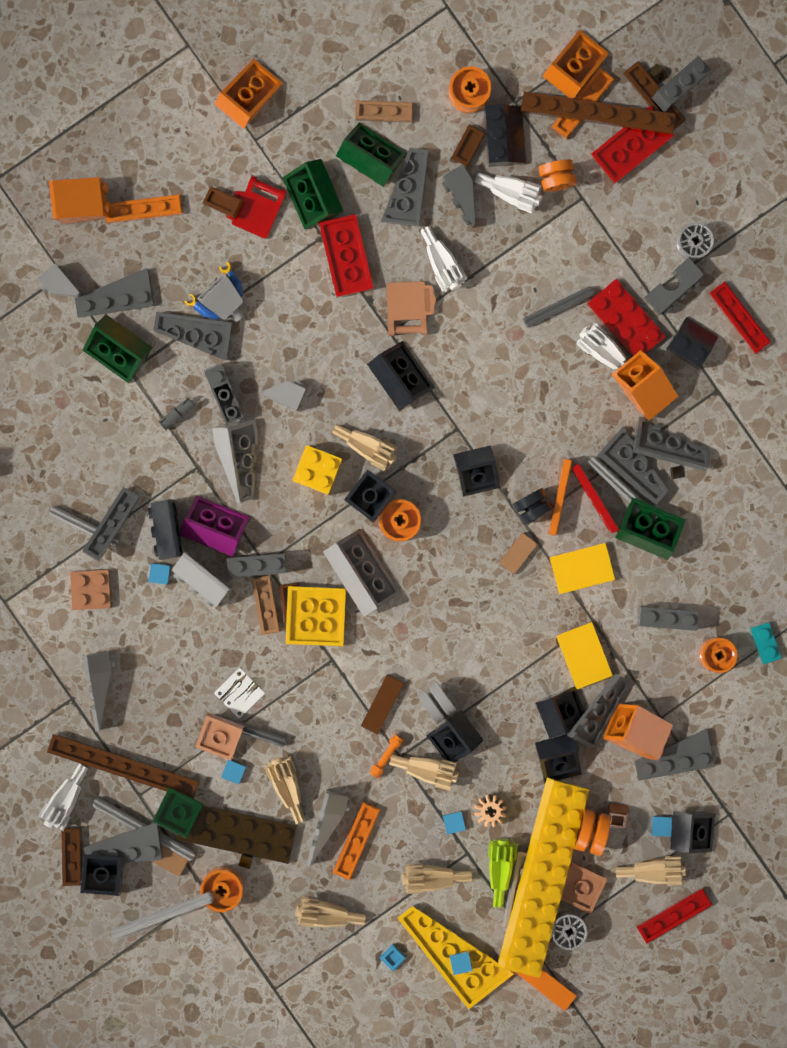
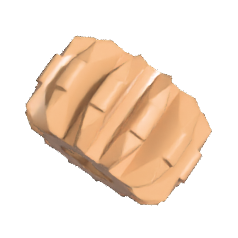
[474,794,507,827]

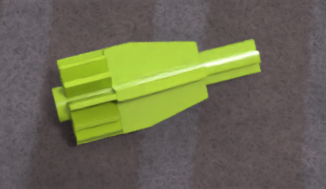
[488,838,518,908]

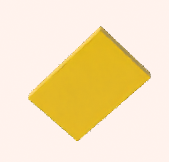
[549,543,615,594]
[556,622,613,689]

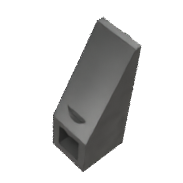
[442,164,475,228]
[204,363,244,425]

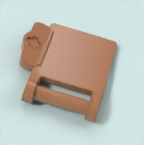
[387,281,436,336]

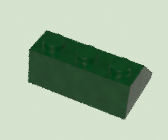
[336,122,407,187]
[282,158,344,230]
[82,314,153,384]
[615,497,685,560]

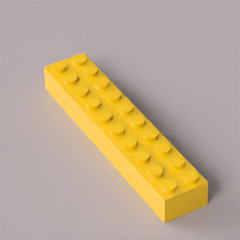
[498,778,589,978]

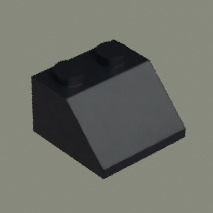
[666,317,718,370]
[453,445,500,497]
[344,469,397,523]
[536,686,585,739]
[426,710,484,762]
[535,734,582,783]
[670,811,715,853]
[80,854,123,896]

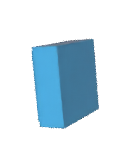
[148,563,171,585]
[221,760,246,785]
[443,811,466,835]
[651,816,672,837]
[379,944,406,971]
[449,951,472,975]

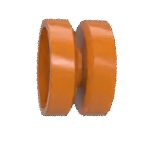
[449,66,491,114]
[379,499,421,542]
[574,809,611,856]
[200,866,244,912]

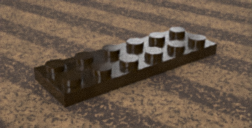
[176,805,297,864]

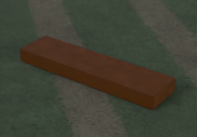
[623,61,686,131]

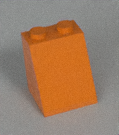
[49,177,111,224]
[611,350,679,421]
[603,704,673,760]

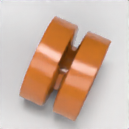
[538,159,577,192]
[699,637,737,673]

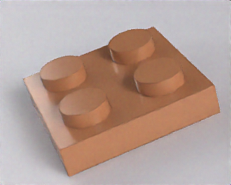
[70,570,111,610]
[195,712,244,761]
[561,862,607,914]

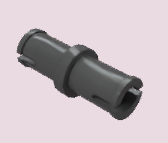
[158,397,195,431]

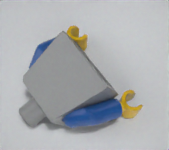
[185,262,244,322]

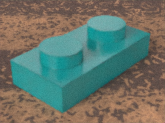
[750,622,782,665]

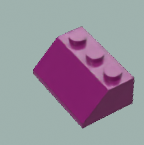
[180,495,250,557]

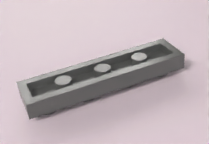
[82,487,140,562]

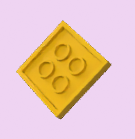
[285,586,346,646]

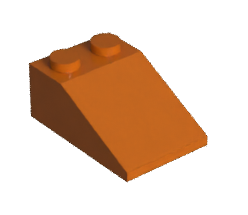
[543,29,609,99]
[215,59,283,129]

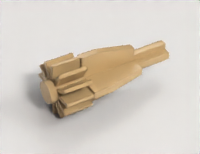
[332,424,398,472]
[389,755,459,791]
[264,756,305,824]
[616,856,686,885]
[402,864,472,894]
[296,896,366,928]

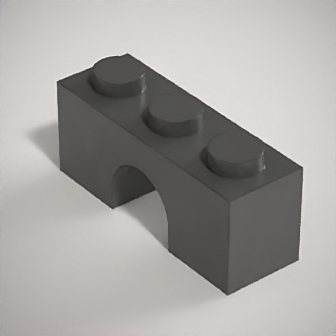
[652,56,711,112]
[644,258,704,315]
[227,554,287,578]
[637,606,699,631]

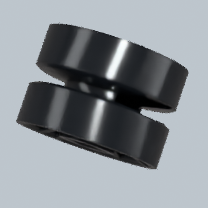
[512,487,554,525]

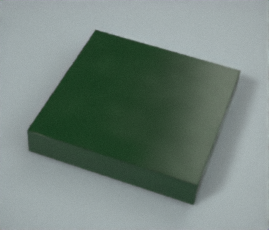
[152,787,204,839]

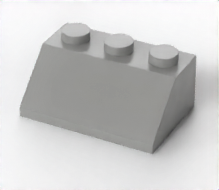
[172,552,232,607]

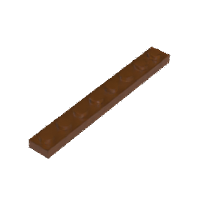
[521,92,676,134]
[47,734,200,799]

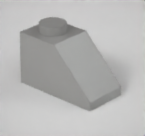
[37,264,82,297]
[261,380,307,411]

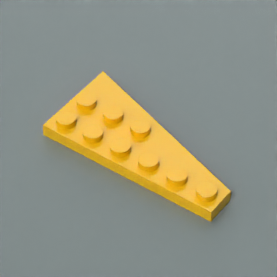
[397,905,514,1010]

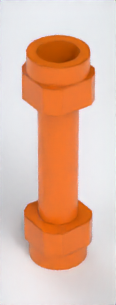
[369,734,404,779]

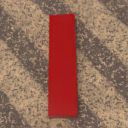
[709,282,771,354]
[571,464,619,533]
[636,888,712,944]

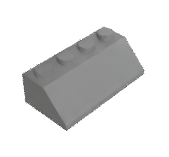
[323,529,400,616]

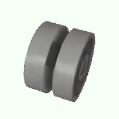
[676,223,714,261]
[417,682,457,724]
[551,911,587,950]

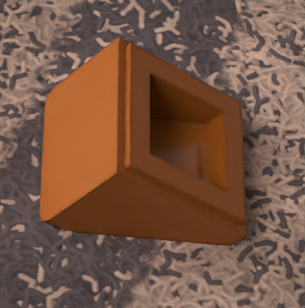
[608,803,629,829]

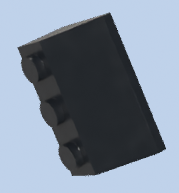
[484,104,526,167]
[367,341,435,412]
[148,499,183,560]

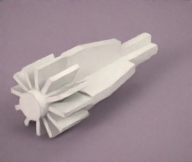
[475,172,542,213]
[421,226,467,292]
[576,323,626,369]
[38,764,88,831]

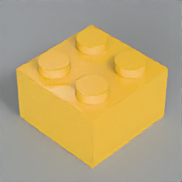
[292,445,342,495]

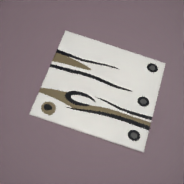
[214,668,265,719]

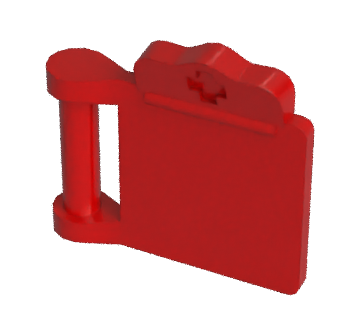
[226,175,287,239]

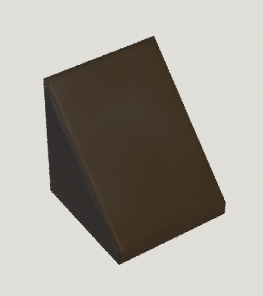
[648,64,668,84]
[669,465,685,480]
[238,854,253,869]

